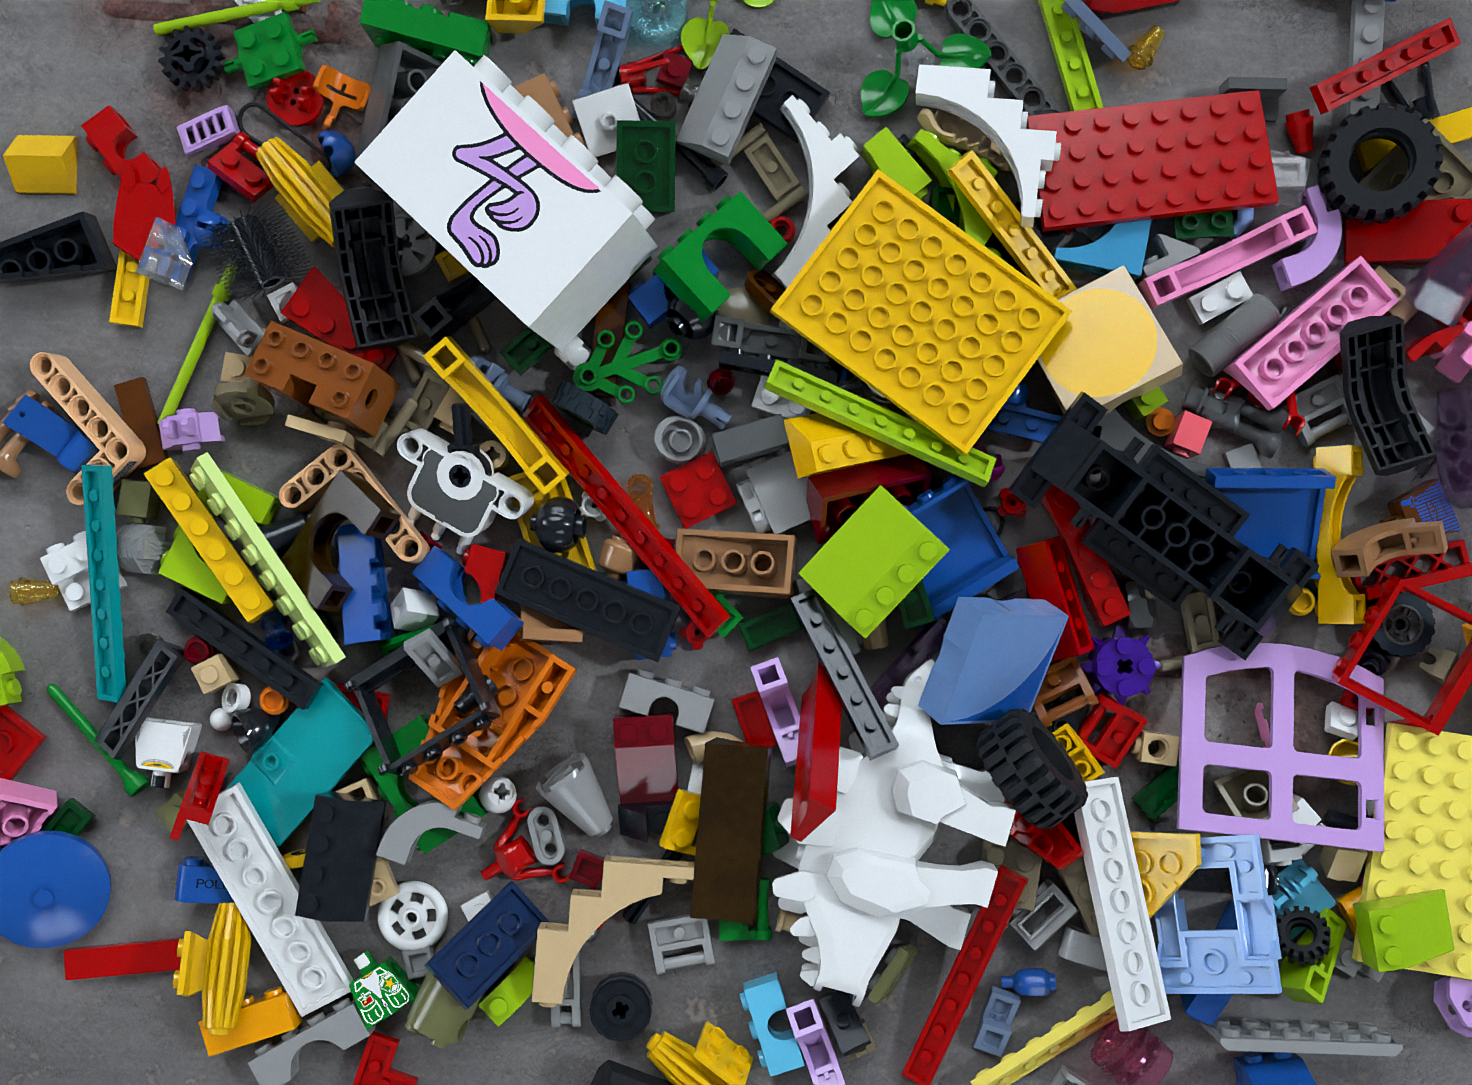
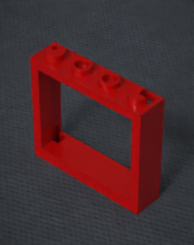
[1332,575,1472,736]

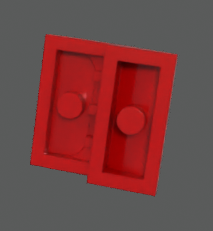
[1405,324,1465,365]

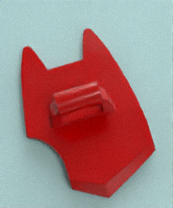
[113,162,176,263]

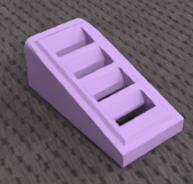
[177,105,240,156]

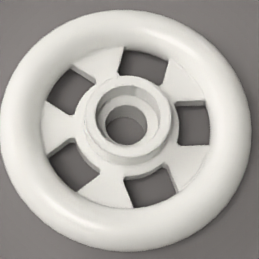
[378,881,448,950]

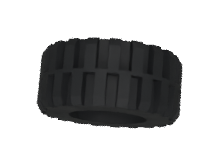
[1317,103,1444,224]
[976,708,1088,829]

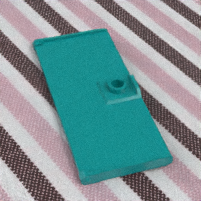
[225,678,375,849]

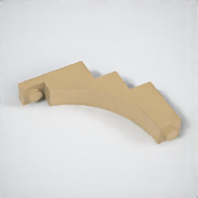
[532,855,695,1007]

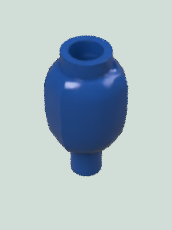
[1001,968,1056,997]

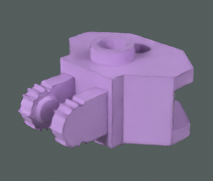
[159,408,225,452]
[1433,976,1472,1038]

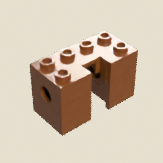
[244,321,401,437]

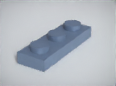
[1061,0,1132,62]

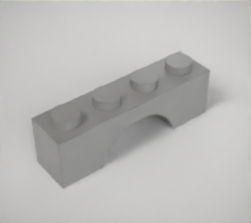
[248,997,377,1085]

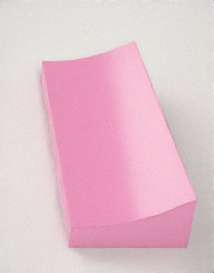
[1223,256,1400,411]

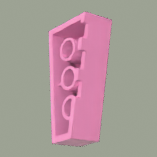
[0,778,58,850]

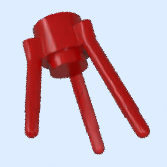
[619,45,684,96]

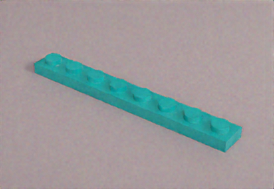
[81,464,127,703]

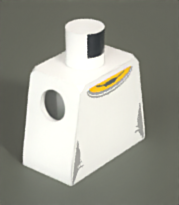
[135,717,202,788]

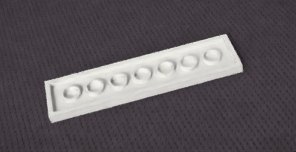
[1074,777,1171,1031]
[186,782,353,1017]

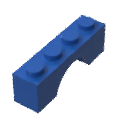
[412,546,524,651]

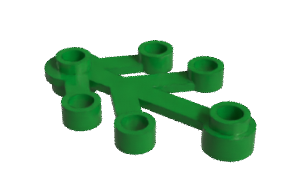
[573,321,682,405]

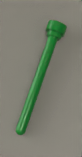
[46,684,150,798]

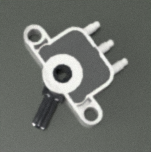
[397,403,534,555]

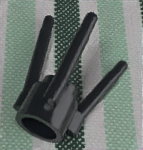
[1386,61,1440,120]

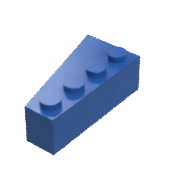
[334,524,394,645]

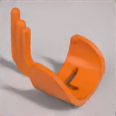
[313,65,371,130]

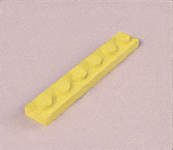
[970,991,1117,1085]

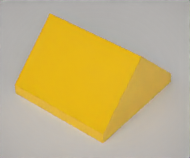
[3,135,78,195]

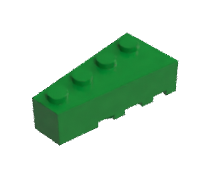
[359,0,493,67]

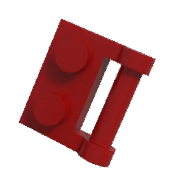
[208,132,274,203]
[1077,692,1148,769]

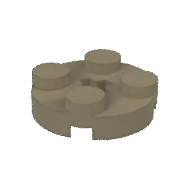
[212,378,275,426]

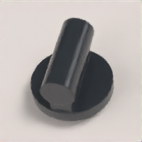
[1357,644,1390,676]

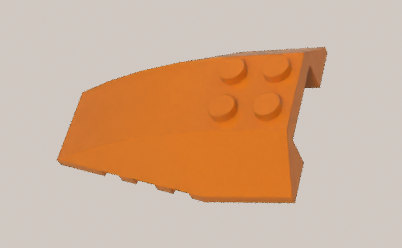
[409,629,577,811]

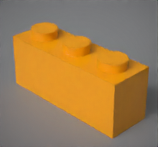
[198,986,303,1057]

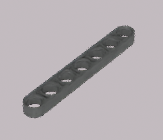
[946,0,1060,116]

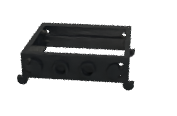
[344,618,501,777]

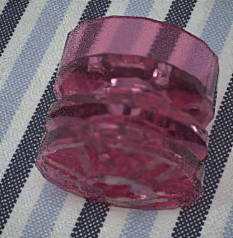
[1091,1018,1173,1085]

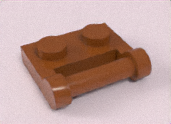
[1033,657,1099,728]

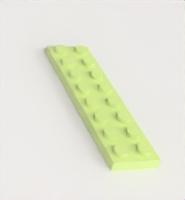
[189,452,346,668]

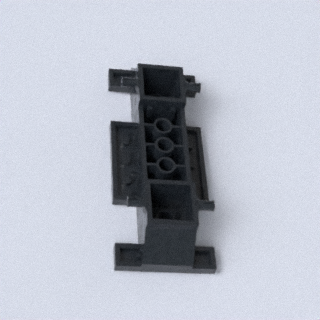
[1008,391,1320,660]

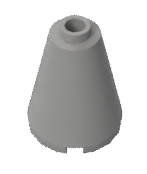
[536,752,613,837]

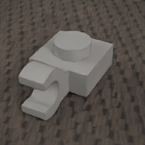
[1334,937,1385,983]

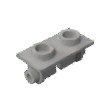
[211,299,265,357]

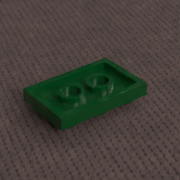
[616,120,676,212]

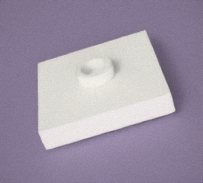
[572,83,640,157]

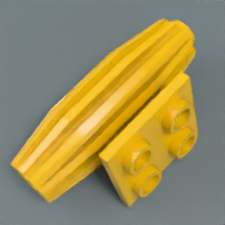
[256,137,344,248]
[173,903,251,1035]
[646,1021,753,1085]

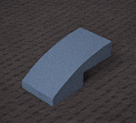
[973,986,1021,1057]

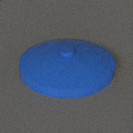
[0,831,112,948]

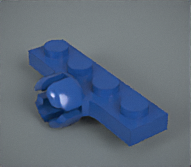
[157,165,230,284]
[985,382,1062,444]

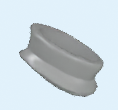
[654,416,706,465]

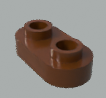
[744,270,786,316]

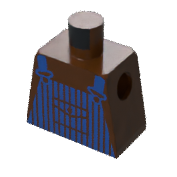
[1379,478,1461,534]

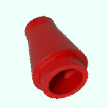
[1284,109,1314,155]

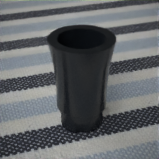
[258,509,314,560]

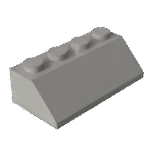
[676,34,777,166]

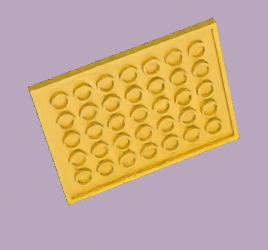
[770,169,1072,456]

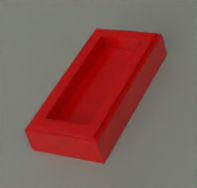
[731,689,778,747]

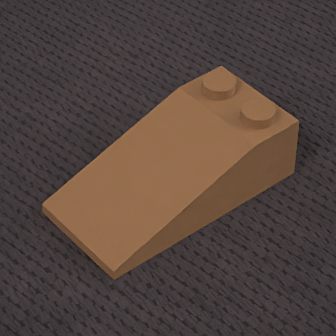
[676,528,799,599]

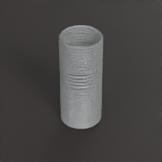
[1188,294,1280,377]

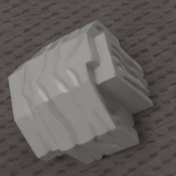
[116,523,172,575]

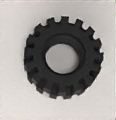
[1276,906,1331,966]

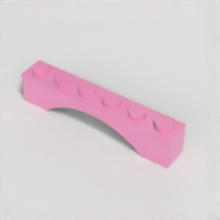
[1136,205,1318,310]

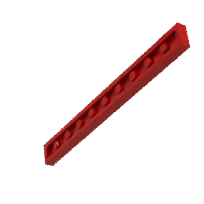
[522,394,731,638]

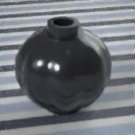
[666,293,719,340]
[530,496,587,553]

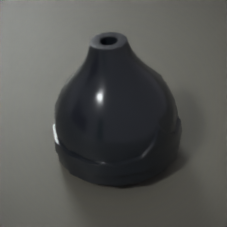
[231,708,282,754]

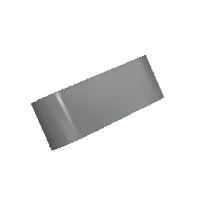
[1058,925,1107,971]

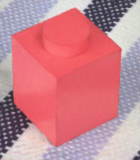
[1164,410,1213,459]

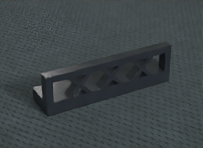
[94,639,184,760]

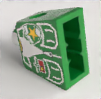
[349,950,420,1030]

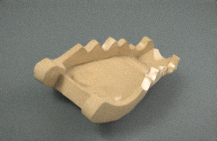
[917,108,1011,171]

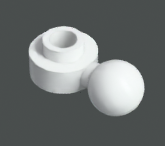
[210,683,251,731]

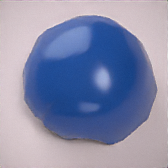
[317,129,356,178]

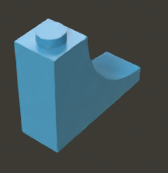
[1051,219,1152,281]

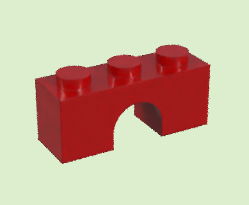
[81,105,172,186]

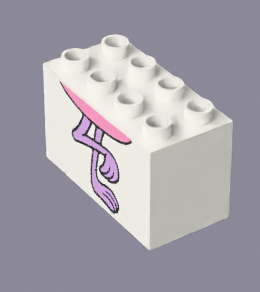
[354,50,658,351]

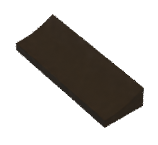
[690,737,772,925]

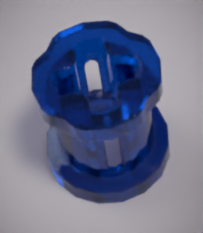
[260,610,293,650]

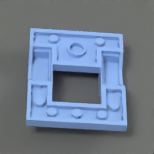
[1154,834,1282,994]

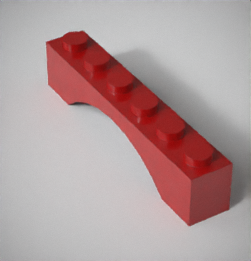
[1024,466,1131,626]

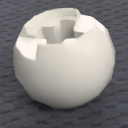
[554,336,591,370]
[479,776,517,814]

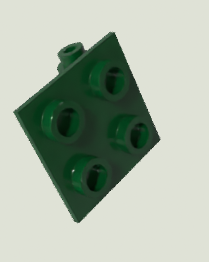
[1173,210,1235,240]

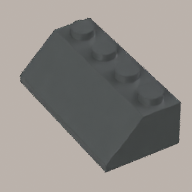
[355,41,444,159]

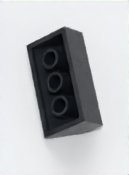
[295,791,386,922]

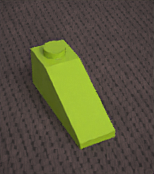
[1279,908,1347,1004]

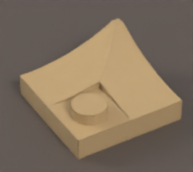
[285,410,359,452]

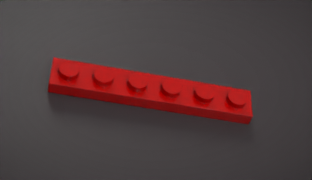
[1309,17,1461,115]

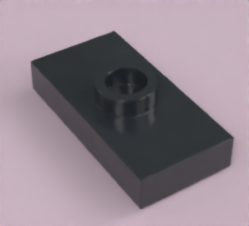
[819,990,871,1056]

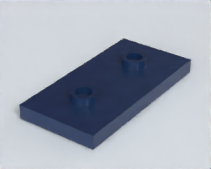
[424,880,550,1010]

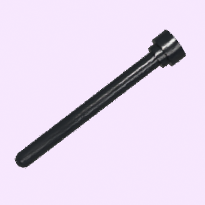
[633,97,728,192]

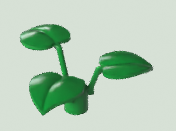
[860,0,992,117]

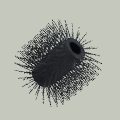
[201,202,312,301]

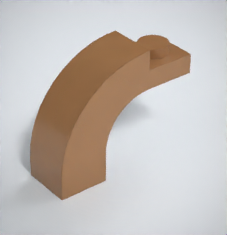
[1332,518,1448,578]

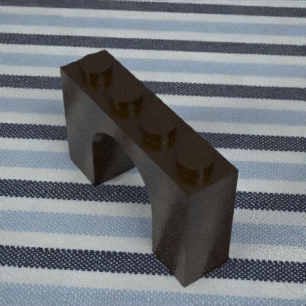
[281,469,401,613]

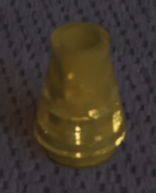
[1126,25,1166,70]
[9,577,59,606]

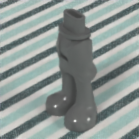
[1182,385,1288,458]

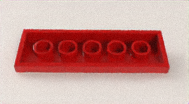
[790,660,842,842]

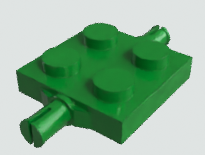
[223,12,318,90]

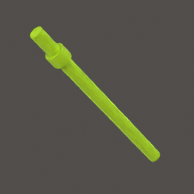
[153,0,320,36]
[157,264,238,424]

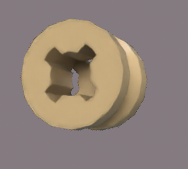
[480,440,510,471]

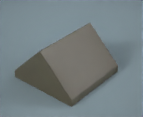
[1213,769,1299,820]

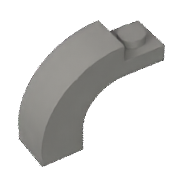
[376,799,487,865]

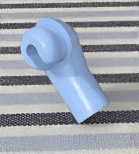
[1230,208,1254,239]

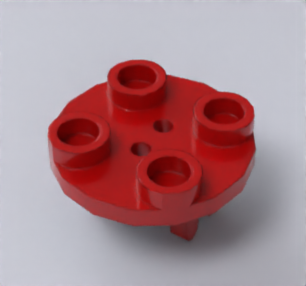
[266,71,325,127]

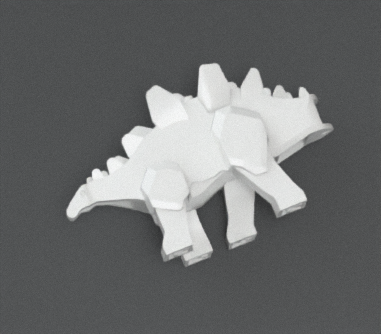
[772,659,1016,1007]

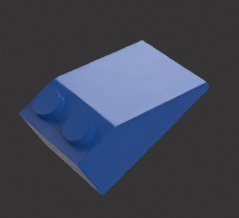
[1233,1051,1317,1085]

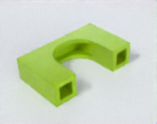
[158,468,281,604]

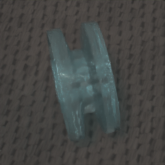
[626,0,688,46]

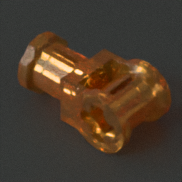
[627,474,660,529]

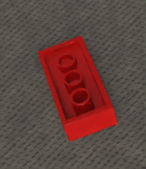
[1344,199,1472,265]

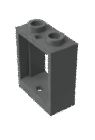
[712,414,789,467]

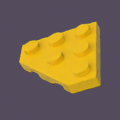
[1130,831,1202,919]

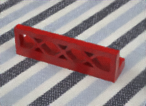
[1351,539,1472,600]
[169,751,230,841]

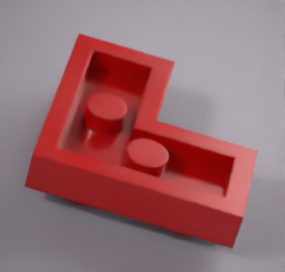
[353,1031,419,1085]

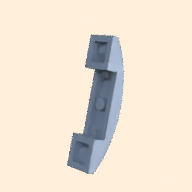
[571,0,634,119]

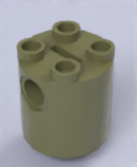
[405,971,484,1049]

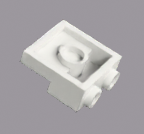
[40,531,128,611]

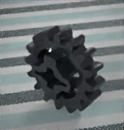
[158,25,226,92]

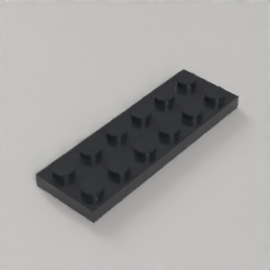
[494,538,682,663]

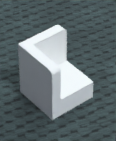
[390,588,439,631]

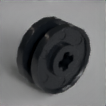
[589,972,653,1042]

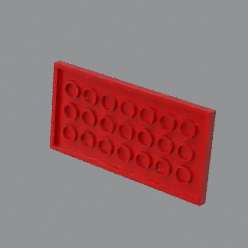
[1026,90,1279,232]

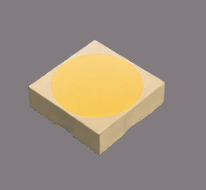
[1035,265,1183,414]

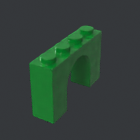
[653,191,788,323]
[361,713,489,855]

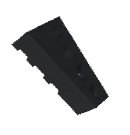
[0,211,117,284]

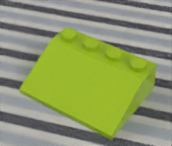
[798,485,950,639]

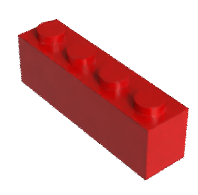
[1016,536,1095,661]

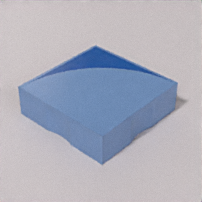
[918,597,1069,725]

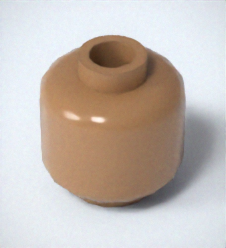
[599,534,639,579]

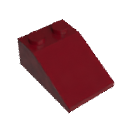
[613,712,678,804]

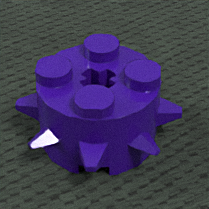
[1080,625,1161,705]

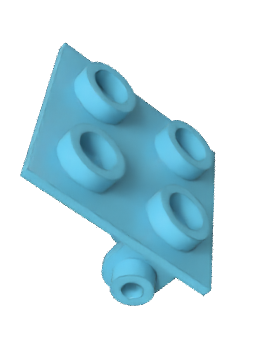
[1272,859,1337,940]

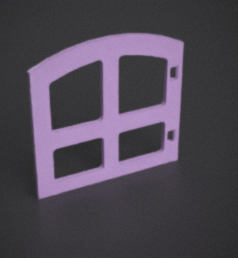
[1177,643,1384,852]

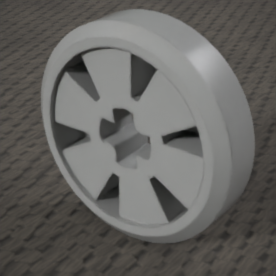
[394,211,438,277]

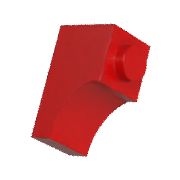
[462,544,510,604]

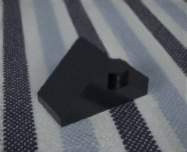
[618,801,674,843]

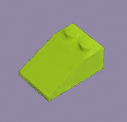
[1353,889,1455,973]

